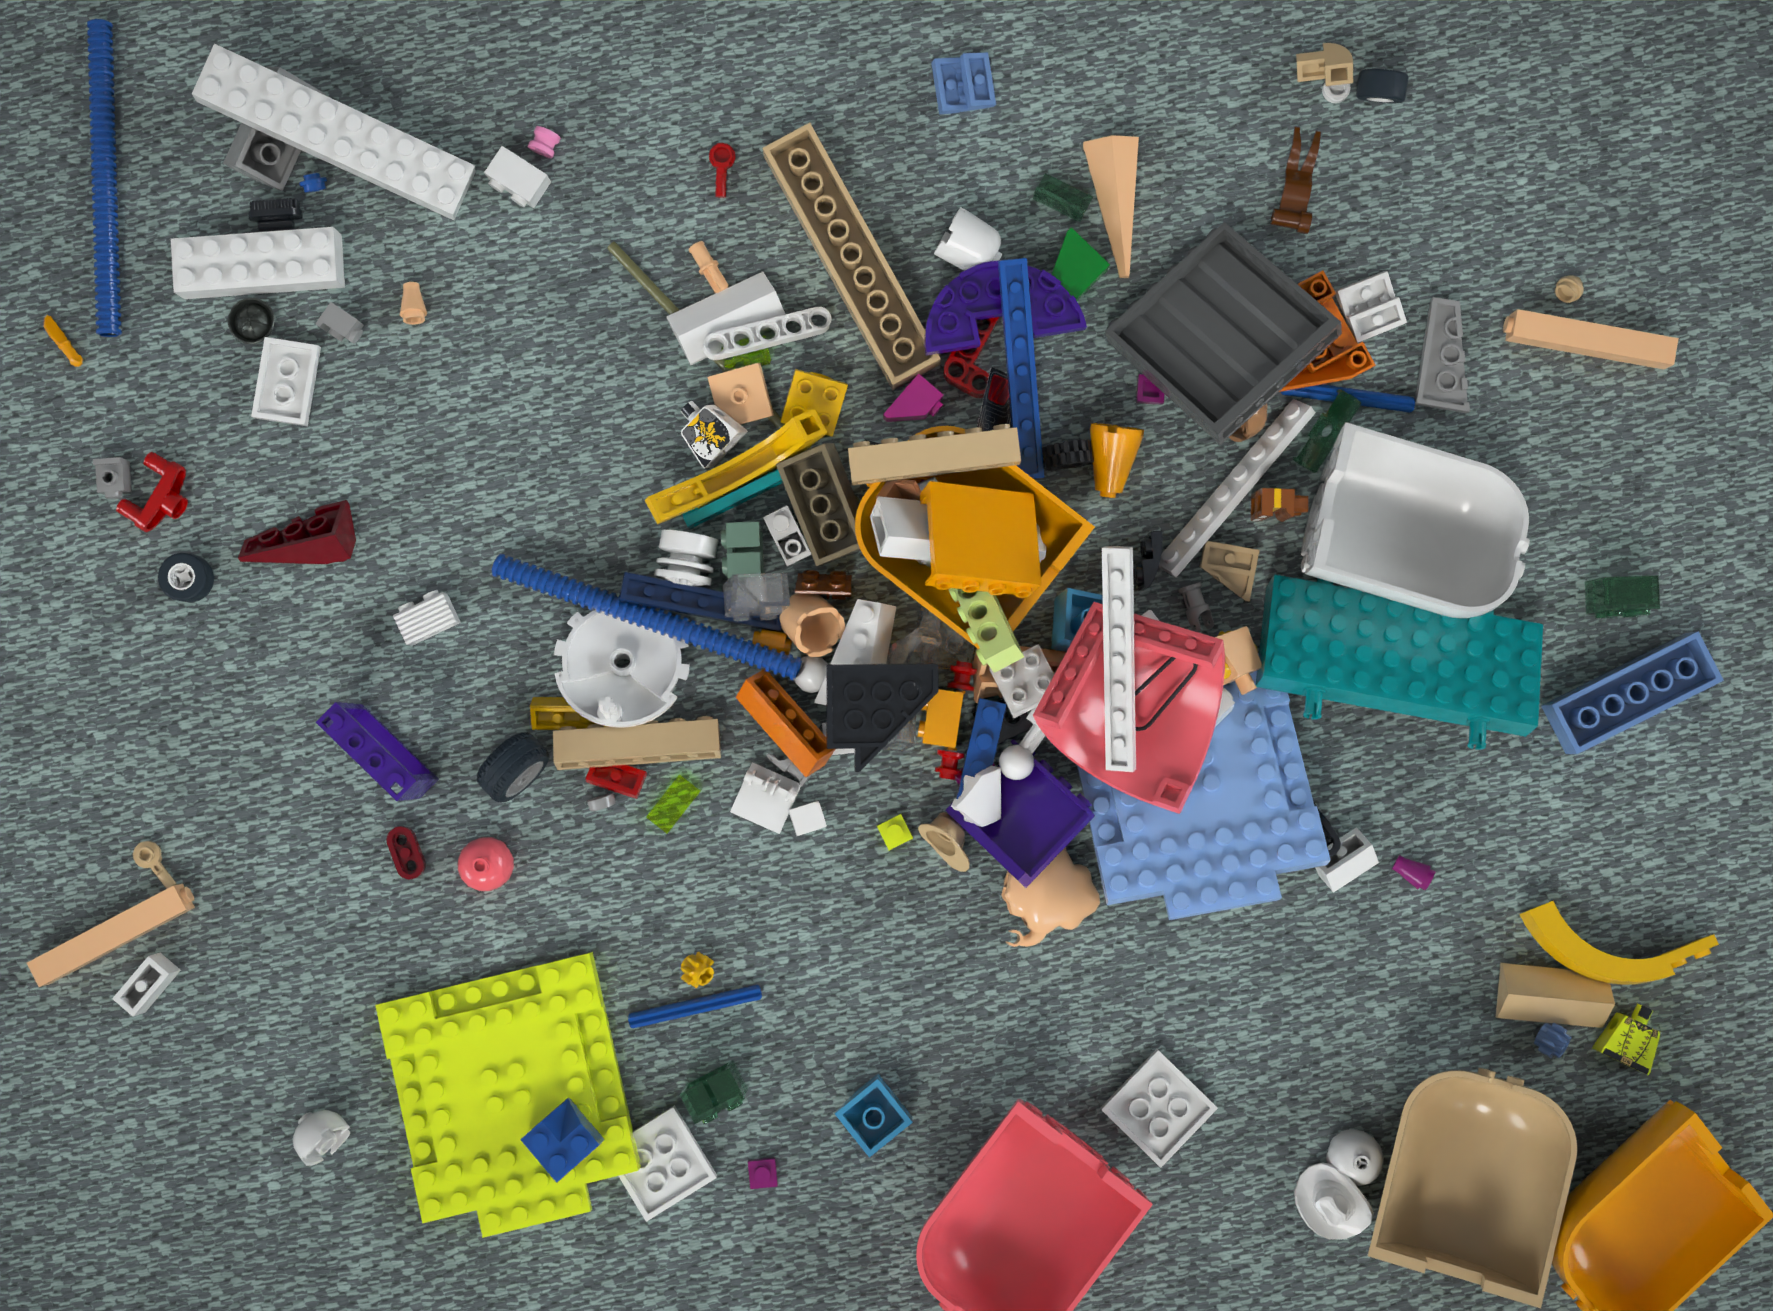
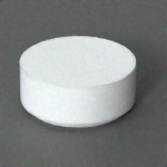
[1322,83,1351,103]

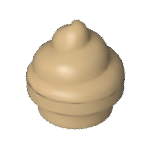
[1555,275,1584,303]

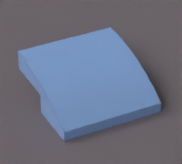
[931,52,996,115]

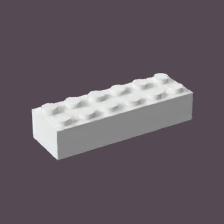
[171,227,345,299]

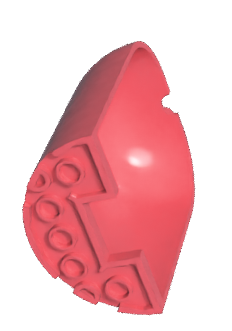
[916,1098,1153,1311]

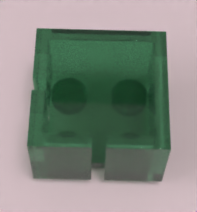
[1584,575,1660,619]
[679,1060,748,1124]

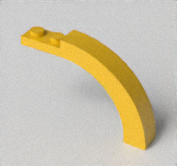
[645,408,828,525]
[1519,901,1719,985]

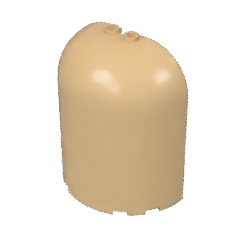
[1368,1068,1577,1308]

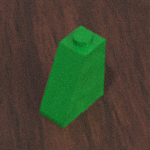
[1052,227,1110,301]

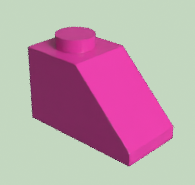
[883,374,943,422]

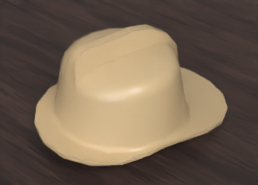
[919,812,970,872]

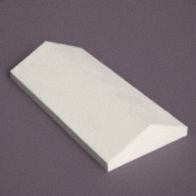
[666,272,785,365]

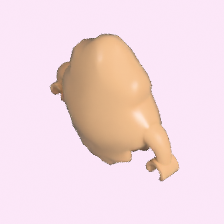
[1001,847,1100,947]

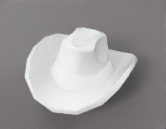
[1294,1162,1374,1239]

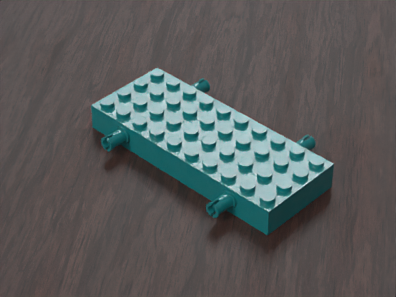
[1256,574,1543,750]

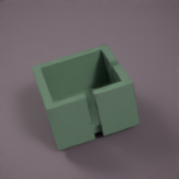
[721,522,764,582]

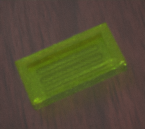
[646,774,701,834]

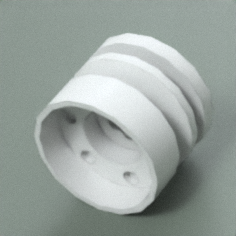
[654,530,718,587]

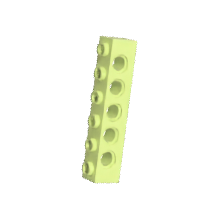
[948,588,1024,673]

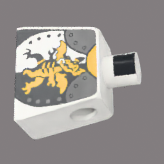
[681,401,748,468]

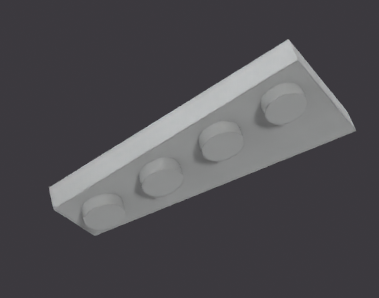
[1415,297,1470,413]

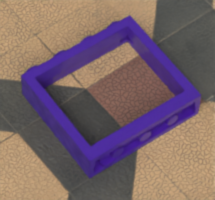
[315,702,439,801]

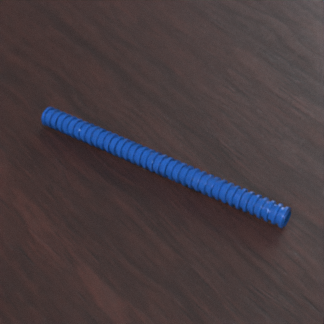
[87,19,122,337]
[492,554,802,681]

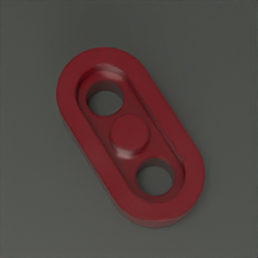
[386,826,426,880]

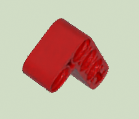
[943,317,1001,398]

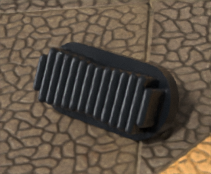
[248,198,303,232]

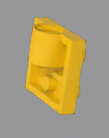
[780,369,848,437]

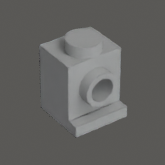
[316,302,364,344]
[93,457,132,499]

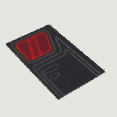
[977,367,1012,432]

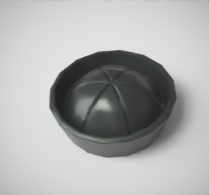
[228,298,275,344]

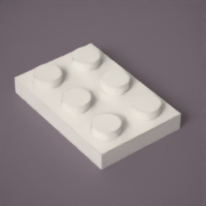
[251,337,321,426]

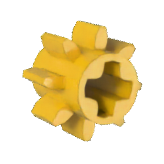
[681,952,714,988]

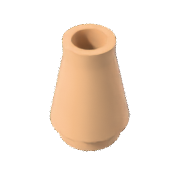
[400,282,427,325]

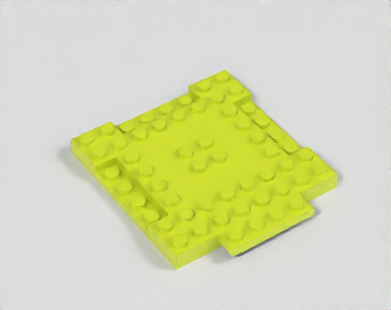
[375,952,641,1238]

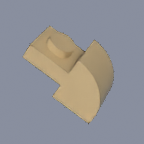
[1296,43,1353,86]

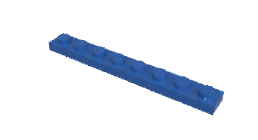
[998,258,1044,479]

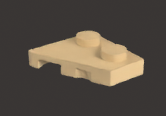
[1199,541,1260,601]

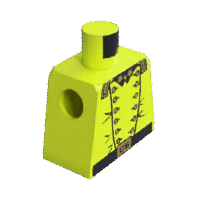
[1592,1003,1660,1075]

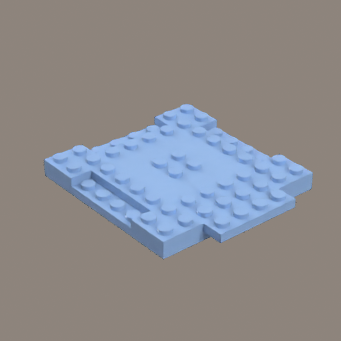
[1077,653,1331,920]

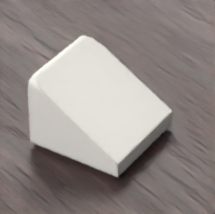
[788,801,827,836]

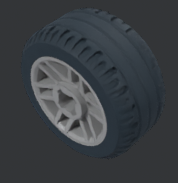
[477,732,549,802]

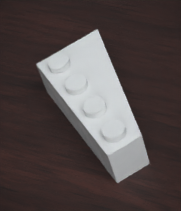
[814,599,896,705]

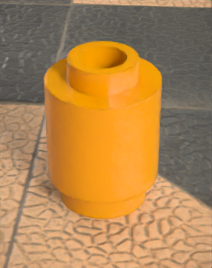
[752,629,792,655]

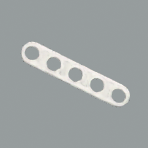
[703,307,832,360]

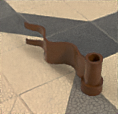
[1270,127,1321,234]

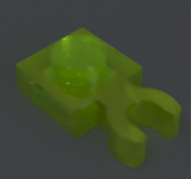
[721,336,771,368]

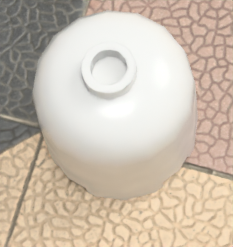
[934,207,1002,271]

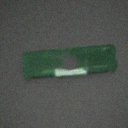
[1293,389,1361,473]

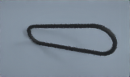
[1135,657,1198,731]

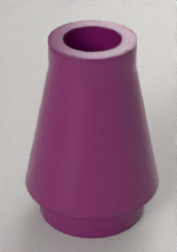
[1392,855,1436,890]

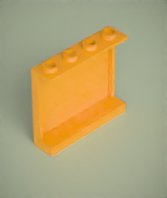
[920,481,1042,598]

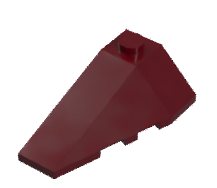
[238,500,356,564]

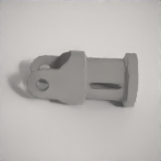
[1178,582,1214,633]
[767,753,813,786]

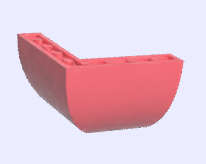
[1033,602,1225,814]

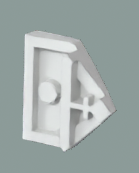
[951,765,1001,827]

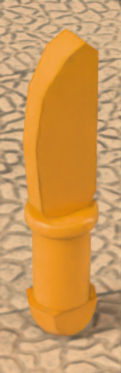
[44,315,83,367]

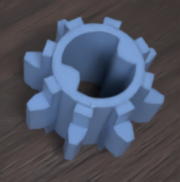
[1534,1023,1571,1058]

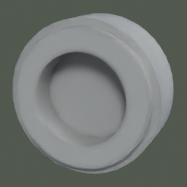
[587,793,616,812]

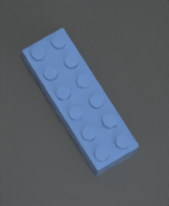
[1541,631,1724,754]

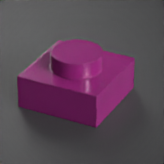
[1136,374,1165,405]
[748,1157,778,1189]

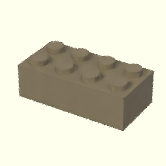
[776,443,860,566]

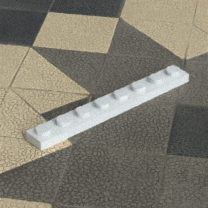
[1159,399,1316,577]
[1102,546,1136,772]

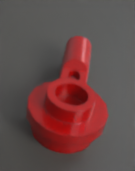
[709,143,736,198]

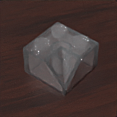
[723,573,790,621]

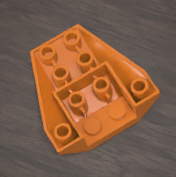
[1279,270,1376,392]

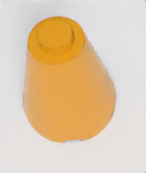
[1090,423,1144,498]

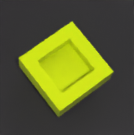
[877,814,913,850]

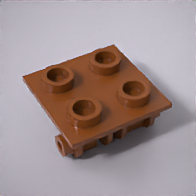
[795,570,852,600]

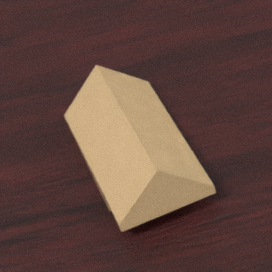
[1496,963,1615,1028]

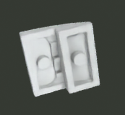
[1335,271,1407,343]

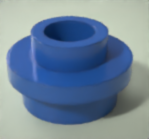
[299,173,327,193]

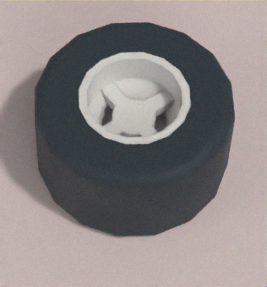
[1356,69,1409,104]
[158,552,214,603]

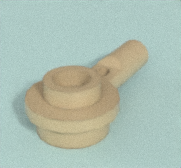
[133,841,177,889]

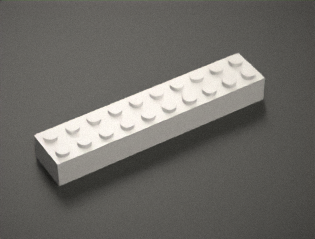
[192,44,476,220]

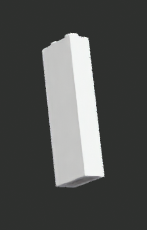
[870,496,1046,562]

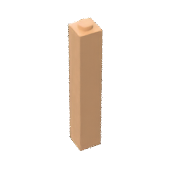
[1503,309,1679,369]
[27,884,195,987]

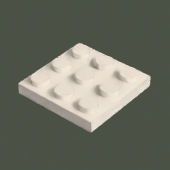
[1101,1049,1218,1168]
[619,1105,717,1222]

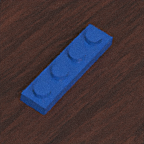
[956,698,1006,799]

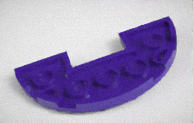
[924,261,1087,356]

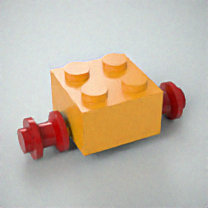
[917,661,977,780]

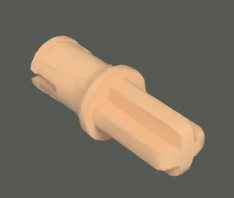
[688,241,728,293]

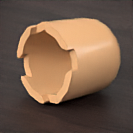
[779,593,845,657]

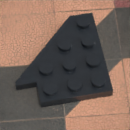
[826,663,938,772]

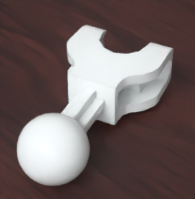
[999,672,1055,780]

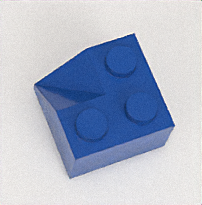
[520,1098,605,1183]

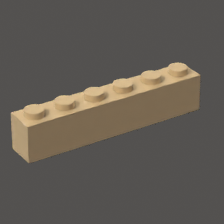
[848,424,1021,485]
[553,716,721,770]

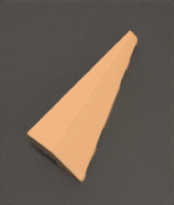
[1083,135,1139,278]

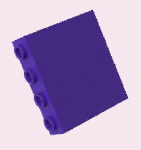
[945,739,1095,888]

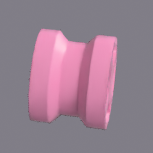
[527,126,561,159]

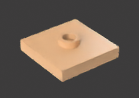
[707,363,774,425]

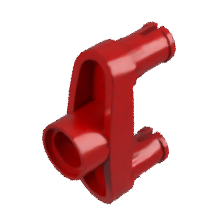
[116,452,188,532]

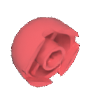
[458,837,514,891]

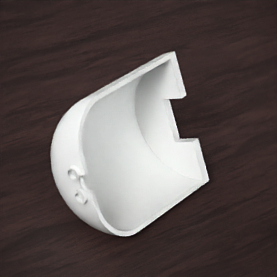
[1301,422,1530,618]

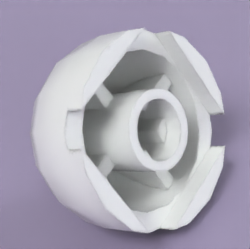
[293,1110,350,1166]
[1326,1129,1384,1186]

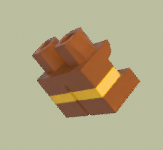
[1251,488,1308,522]

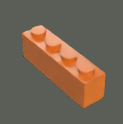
[735,669,836,777]

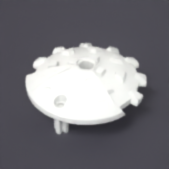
[554,609,690,727]

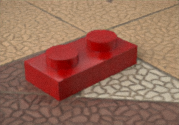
[585,765,647,799]

